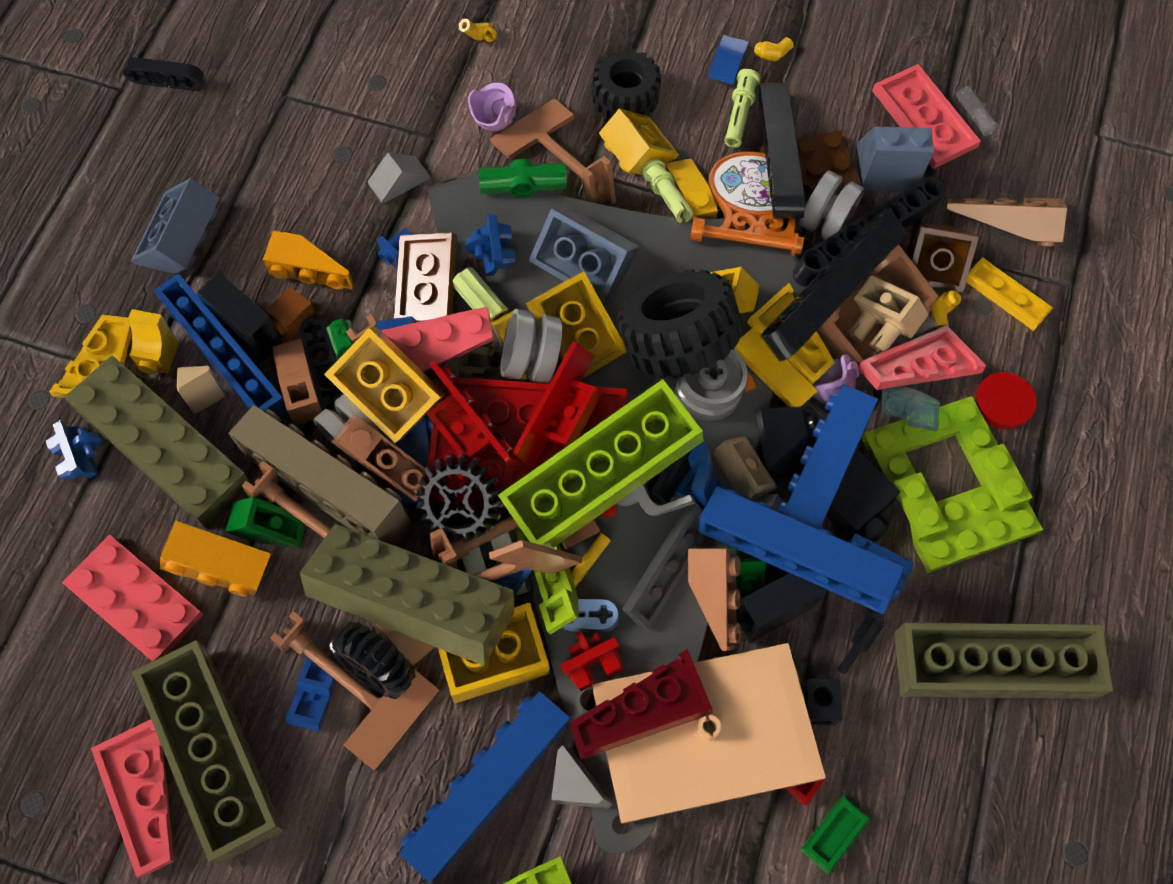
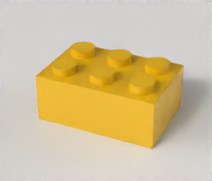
[324,327,446,443]
[438,603,550,704]

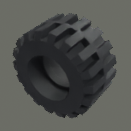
[592,48,661,119]

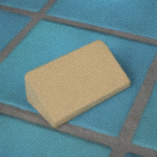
[177,366,225,413]
[713,435,777,501]

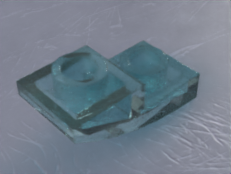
[882,386,940,431]

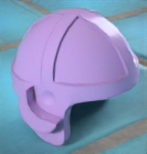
[468,82,517,132]
[813,354,859,405]

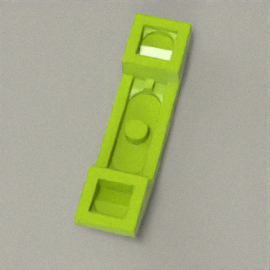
[515,527,579,634]

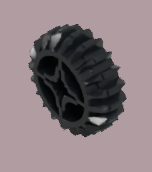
[416,453,504,542]
[329,622,416,699]

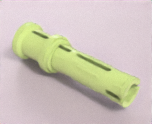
[724,69,761,148]
[642,158,693,223]

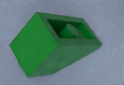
[226,497,305,548]

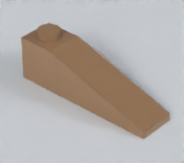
[947,197,1067,246]

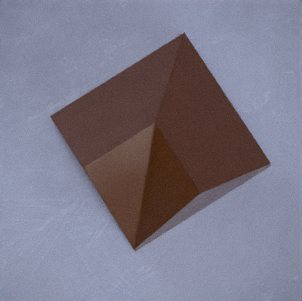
[908,224,979,292]

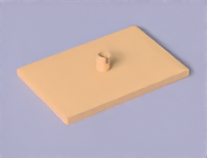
[592,643,826,824]

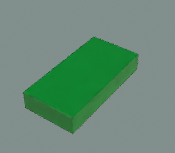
[800,795,870,874]

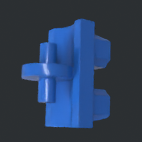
[465,214,516,276]
[46,420,101,480]

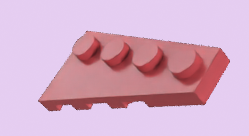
[381,307,495,373]
[858,325,987,390]
[91,719,174,878]

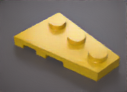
[747,283,835,385]
[49,315,132,398]

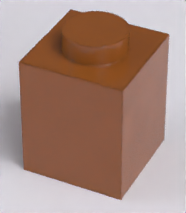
[265,287,317,341]

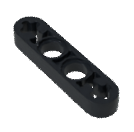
[299,317,344,417]

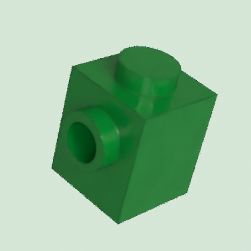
[728,546,766,594]

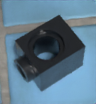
[801,674,843,726]

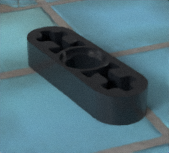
[123,57,204,91]

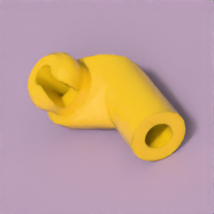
[459,19,497,42]
[754,37,794,62]

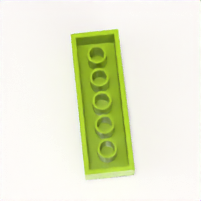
[498,379,704,548]

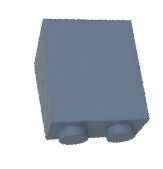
[857,127,934,192]

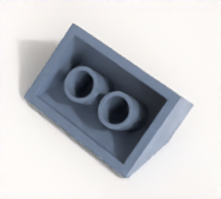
[131,178,220,274]
[529,204,639,304]

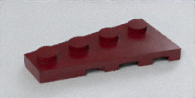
[569,649,713,760]

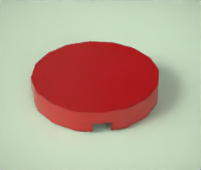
[974,372,1036,430]

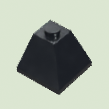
[755,407,818,481]

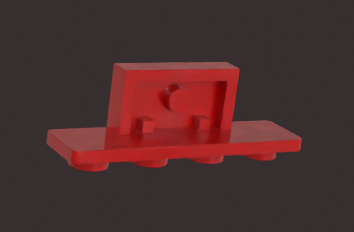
[512,342,603,468]
[426,361,516,469]

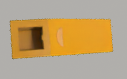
[263,230,354,290]

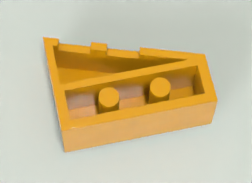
[160,521,271,597]

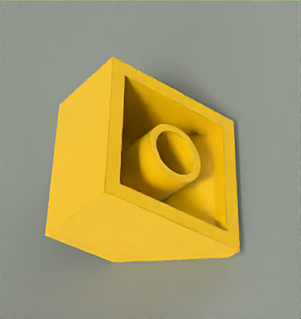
[599,108,679,175]

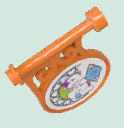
[690,152,804,257]

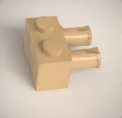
[846,275,929,353]

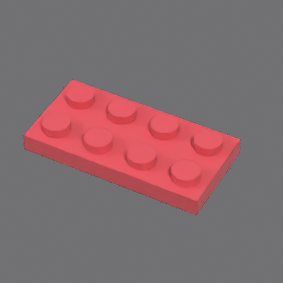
[872,64,981,169]
[62,534,204,662]

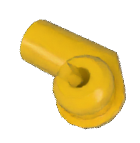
[931,290,961,330]

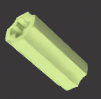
[453,268,508,328]

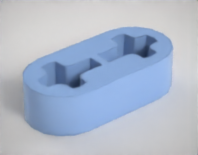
[562,599,619,632]

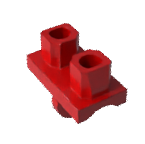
[560,630,624,691]

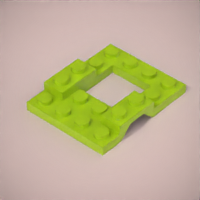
[861,396,1043,574]

